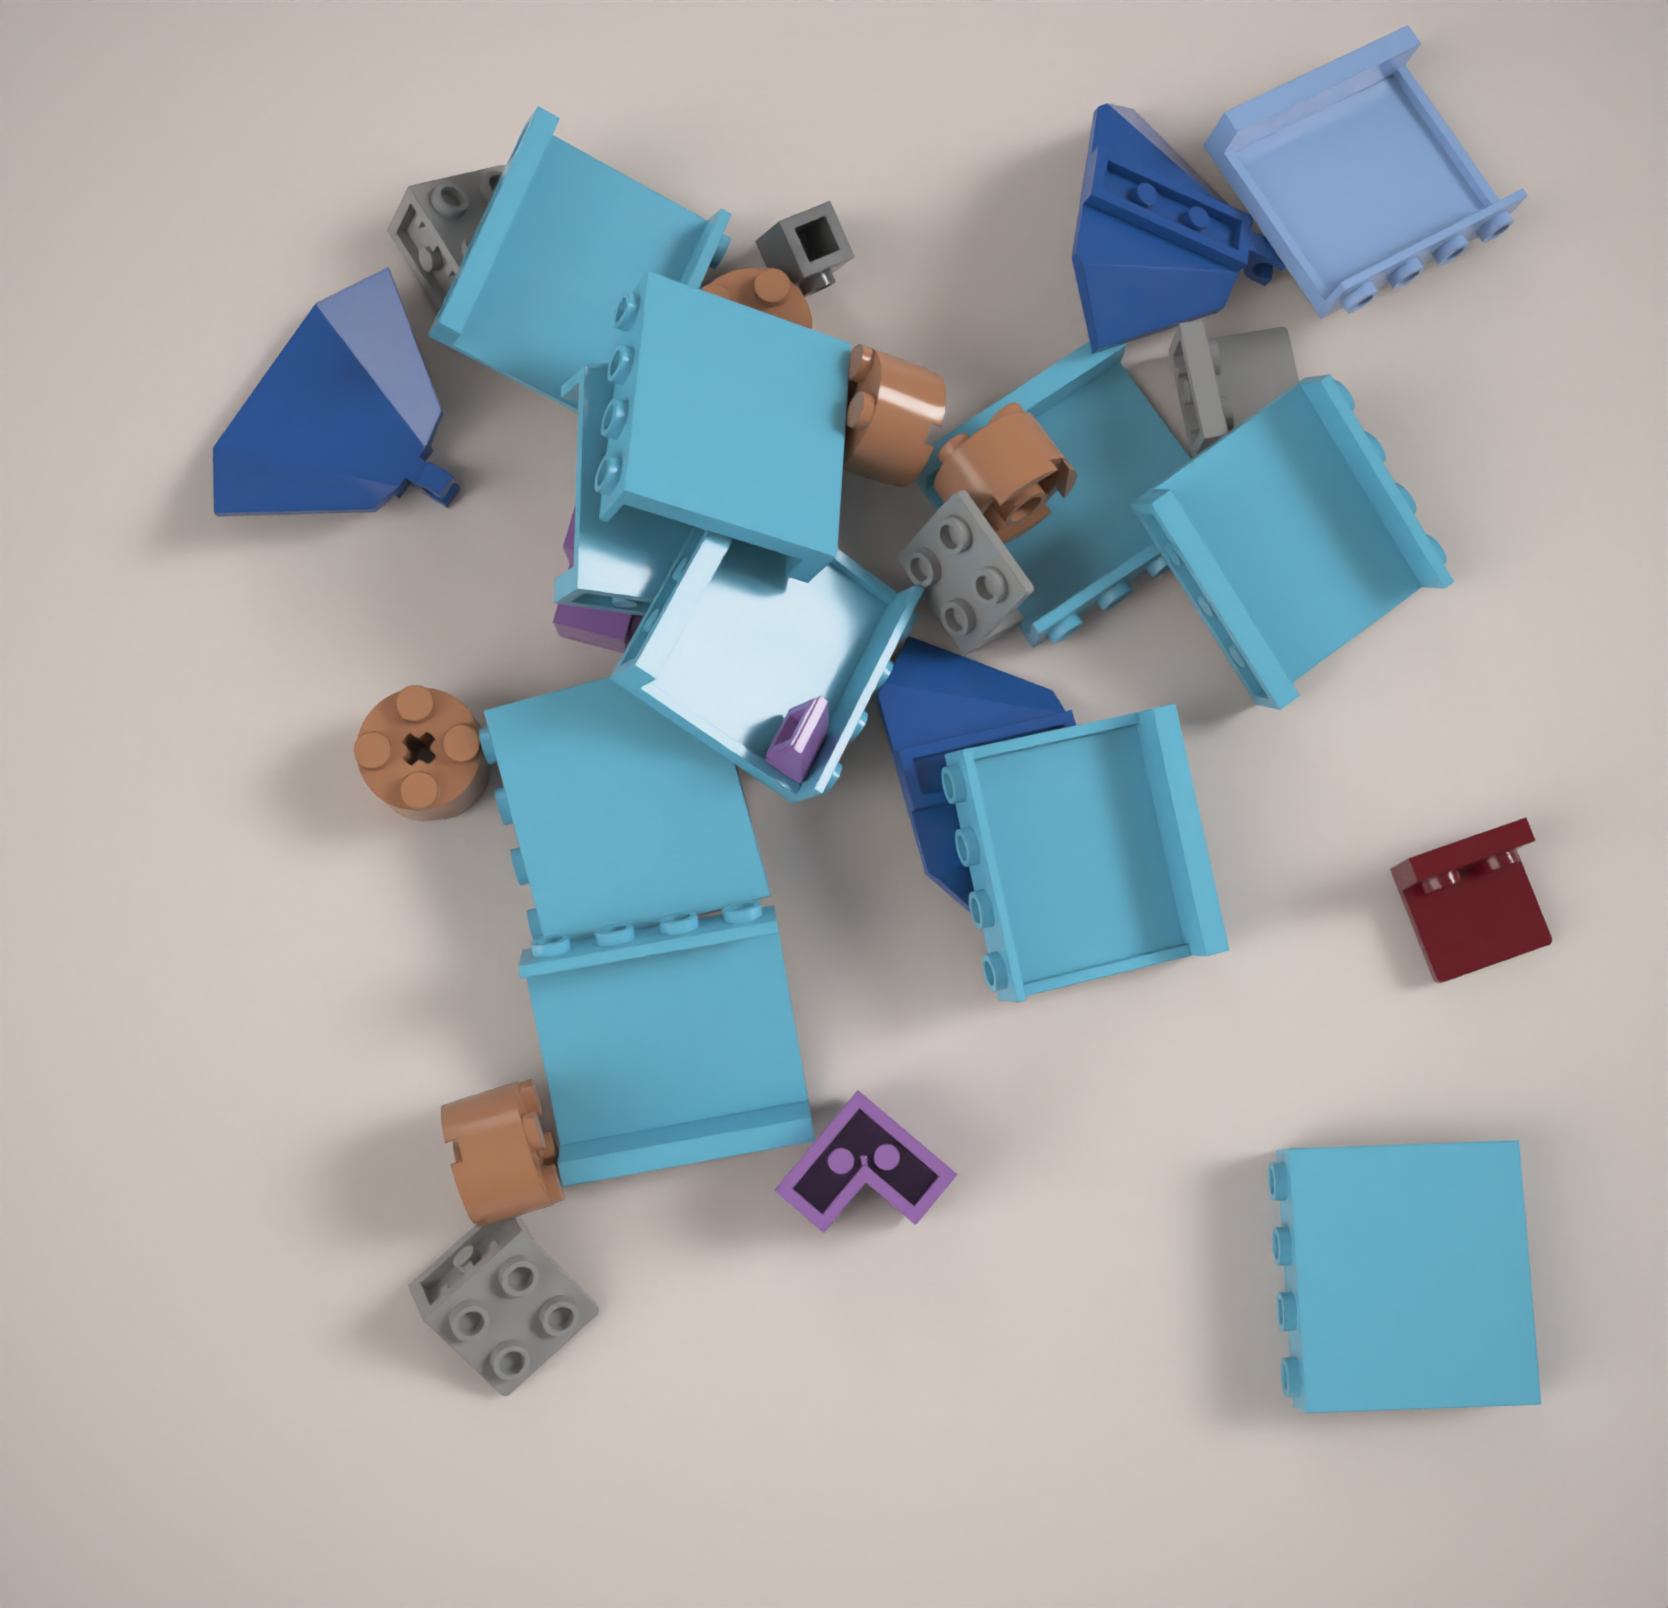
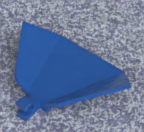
[1071,103,1286,354]
[213,267,460,517]
[876,636,1076,913]

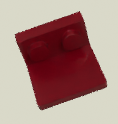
[1390,817,1552,983]

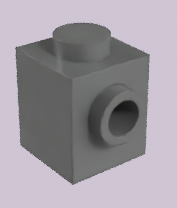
[755,201,855,297]

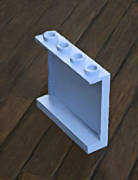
[1204,25,1528,319]

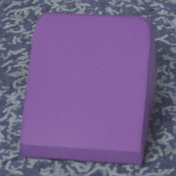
[765,696,829,783]

